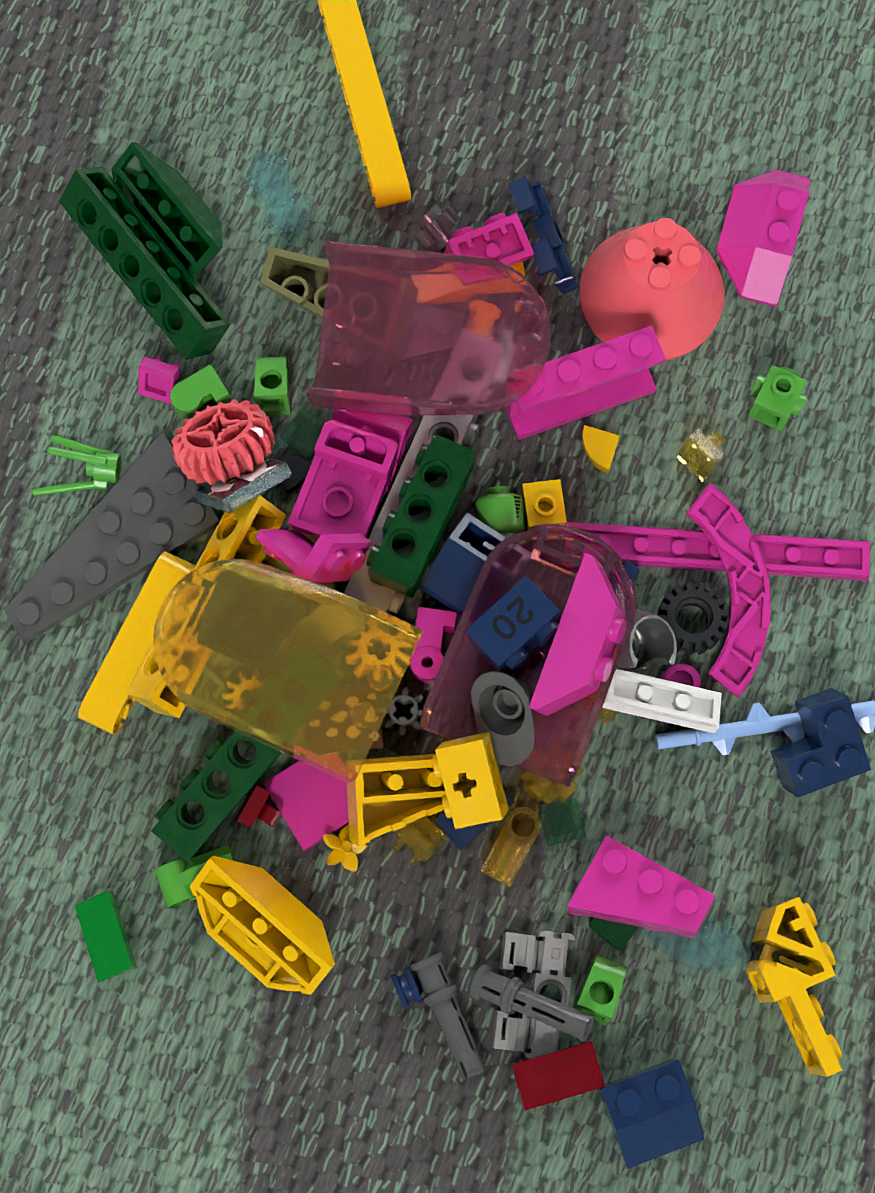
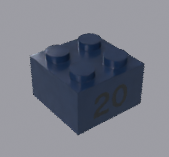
[465,575,561,674]

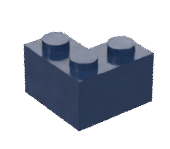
[770,688,871,798]

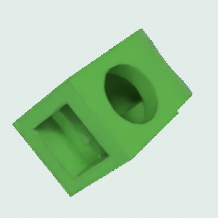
[254,356,291,416]
[170,364,231,420]
[573,954,627,1026]

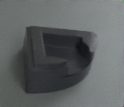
[269,455,311,495]

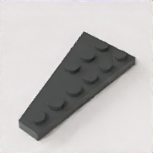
[4,431,220,644]

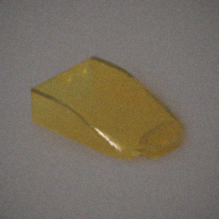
[153,559,424,783]

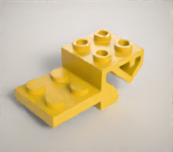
[745,897,842,1077]

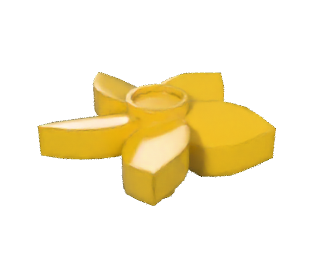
[322,824,367,872]

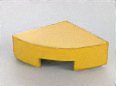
[582,425,620,473]

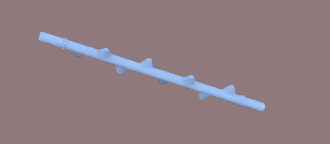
[655,700,875,755]

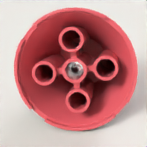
[579,218,725,360]

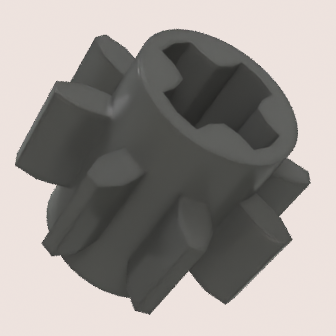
[415,204,460,250]
[379,687,428,739]

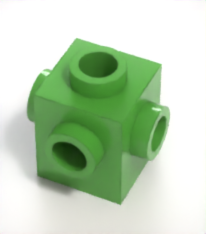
[748,365,807,432]

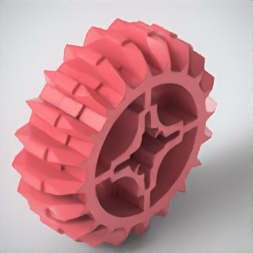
[171,399,275,485]

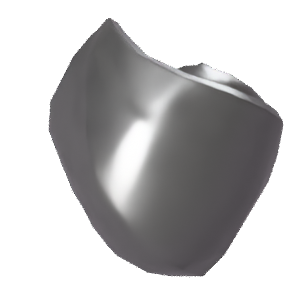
[610,608,677,673]

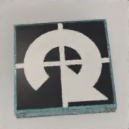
[193,457,292,513]

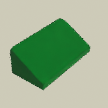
[75,890,137,982]

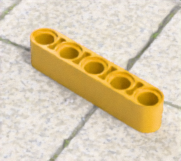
[78,551,196,735]

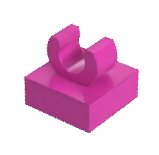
[138,357,180,404]

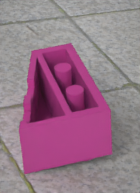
[567,835,716,939]

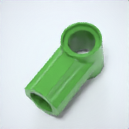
[155,845,235,909]

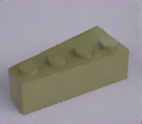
[260,247,419,361]

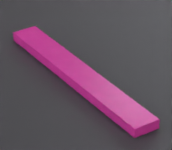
[563,522,870,581]

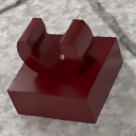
[234,785,281,828]

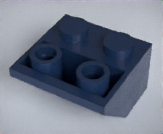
[418,513,532,623]

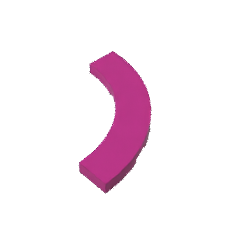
[685,483,771,698]

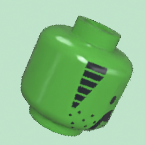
[475,486,526,541]

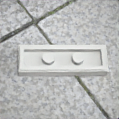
[601,667,722,733]

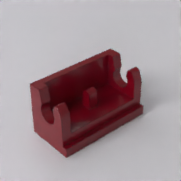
[512,1041,605,1111]

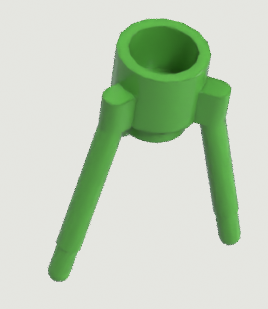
[31,435,121,496]

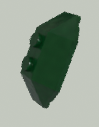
[111,142,223,274]

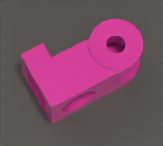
[410,607,457,684]

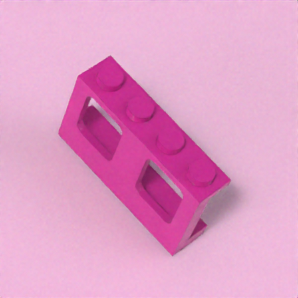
[504,326,666,441]

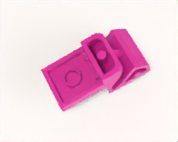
[288,396,414,538]

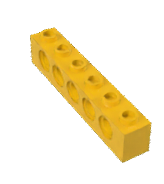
[126,494,287,718]

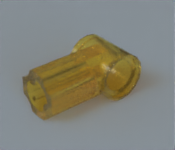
[480,807,541,888]

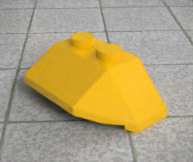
[190,856,335,995]

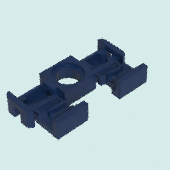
[508,176,580,294]

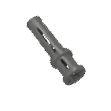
[409,951,486,1080]
[470,964,595,1042]

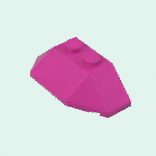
[716,170,811,307]
[529,553,627,716]

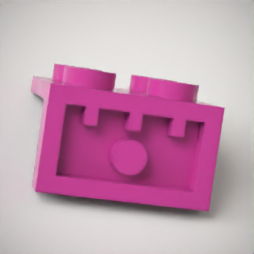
[442,213,534,285]

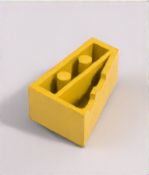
[346,754,474,847]

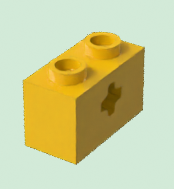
[432,732,509,829]

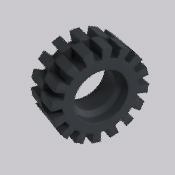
[657,582,729,656]

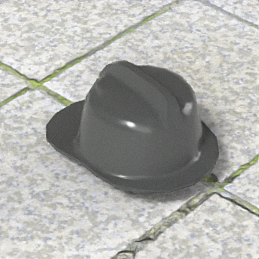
[471,671,535,767]

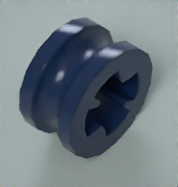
[390,968,423,1010]

